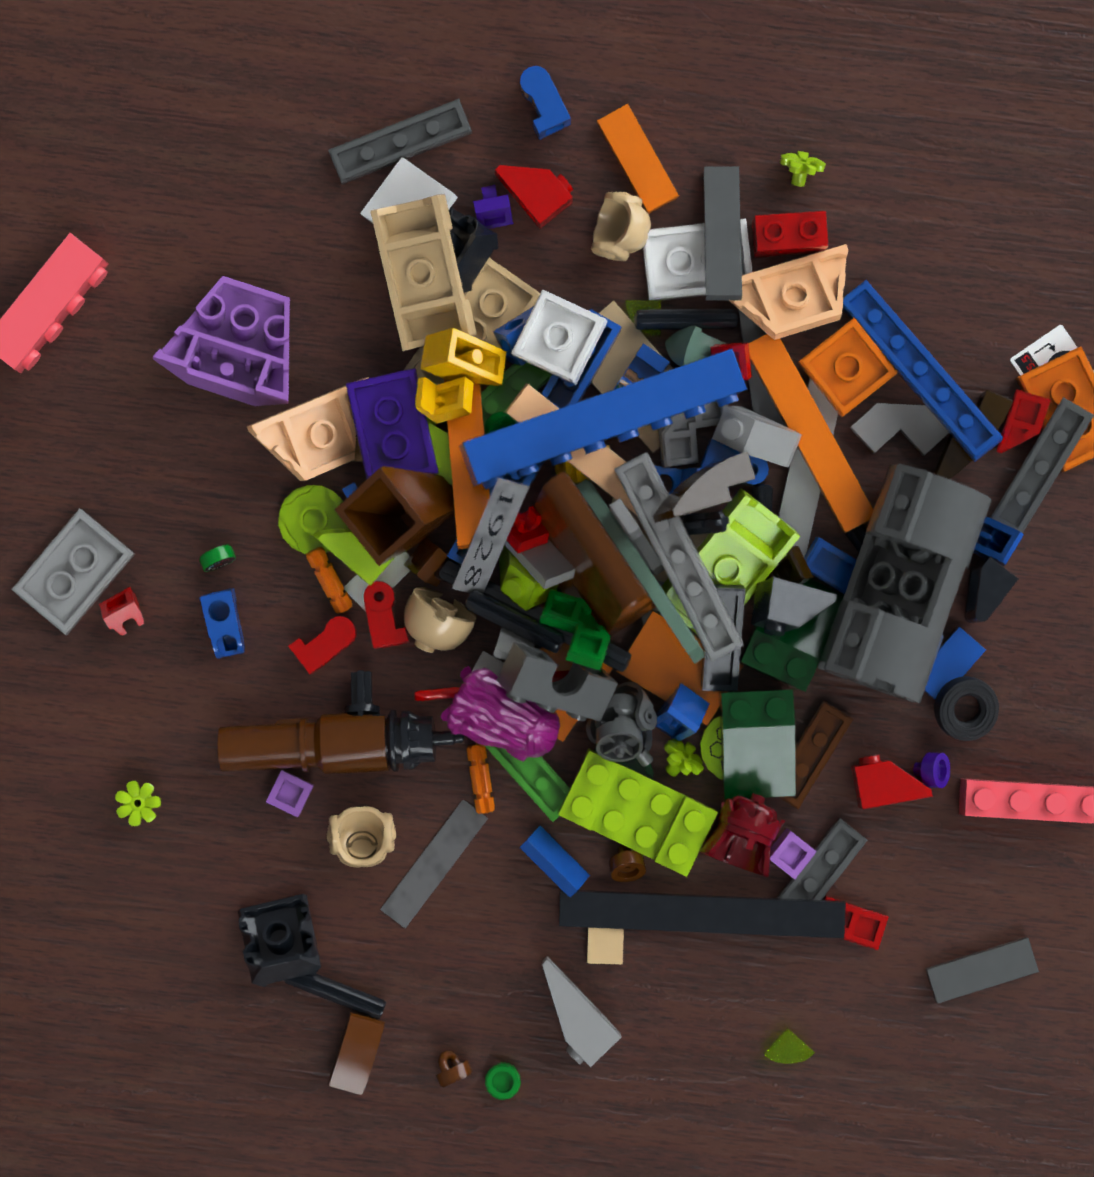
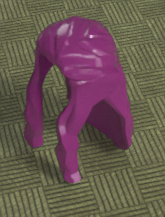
[441,666,560,761]

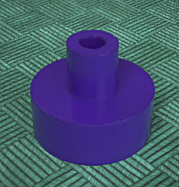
[913,752,950,788]

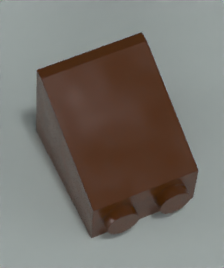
[334,466,455,566]

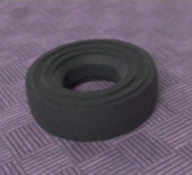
[934,676,999,741]

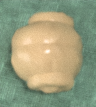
[591,192,651,261]
[327,806,396,868]

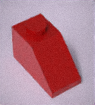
[495,165,573,229]
[851,754,933,809]

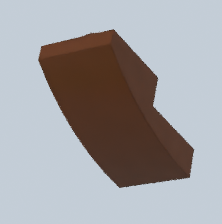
[328,1012,385,1095]

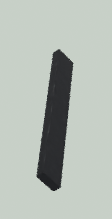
[559,890,846,938]

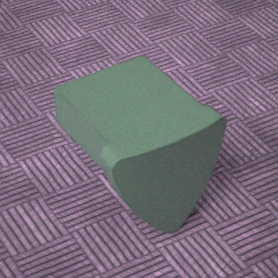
[665,326,726,366]

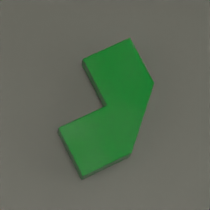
[539,589,611,671]

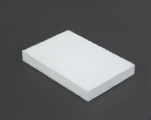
[643,218,752,302]

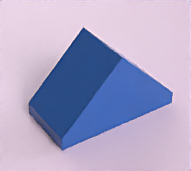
[973,516,1024,566]
[656,683,710,741]

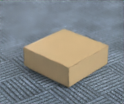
[587,928,624,964]

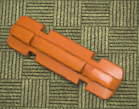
[306,547,352,614]
[467,744,495,814]

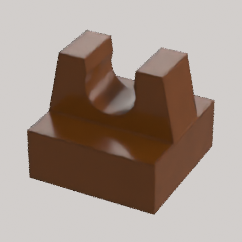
[404,538,450,587]

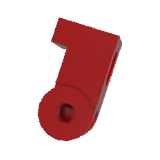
[364,581,410,650]
[288,616,357,675]

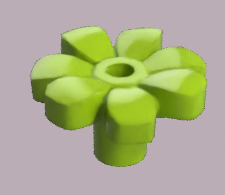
[780,151,826,187]
[664,738,704,777]
[115,781,161,826]

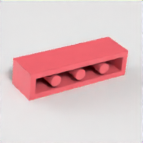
[0,233,109,373]
[959,778,1094,824]

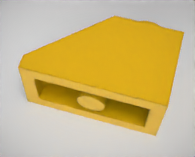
[420,328,507,386]

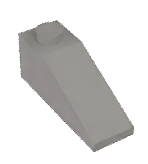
[542,956,621,1067]

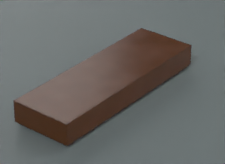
[778,700,853,809]

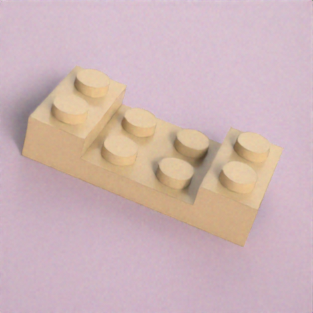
[370,194,477,351]

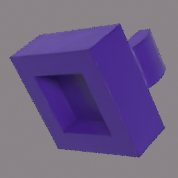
[473,185,513,229]

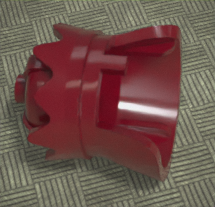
[699,793,785,877]

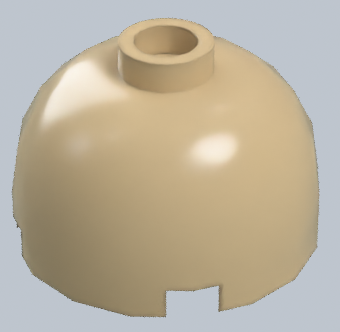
[404,587,476,653]

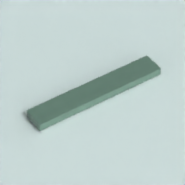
[577,479,705,663]

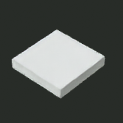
[360,157,458,223]
[511,290,608,385]

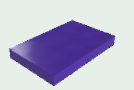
[346,368,439,479]

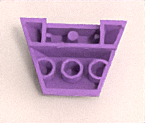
[153,276,290,406]

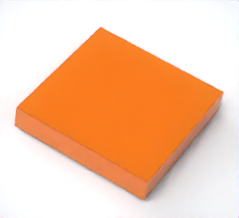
[798,318,898,417]

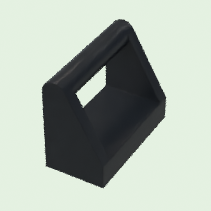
[964,557,1019,623]

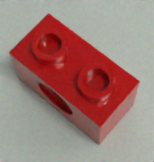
[752,211,828,257]

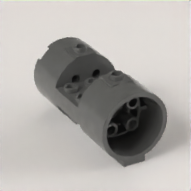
[818,463,992,704]

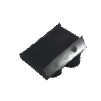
[449,206,498,293]
[238,894,321,987]

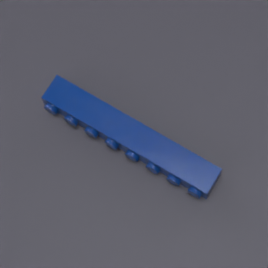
[459,349,747,490]

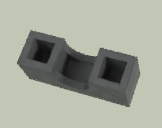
[496,642,618,721]

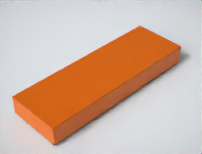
[597,104,679,214]

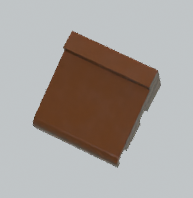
[534,470,656,637]

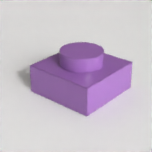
[266,770,314,817]
[770,828,817,879]

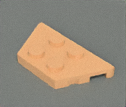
[729,244,848,340]
[247,377,369,481]

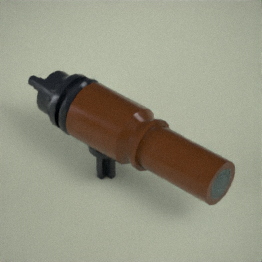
[218,670,465,774]

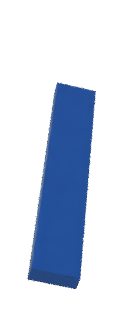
[842,280,1003,462]

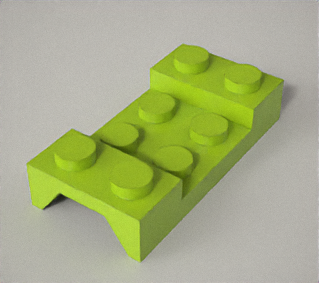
[661,488,801,634]
[557,748,718,877]

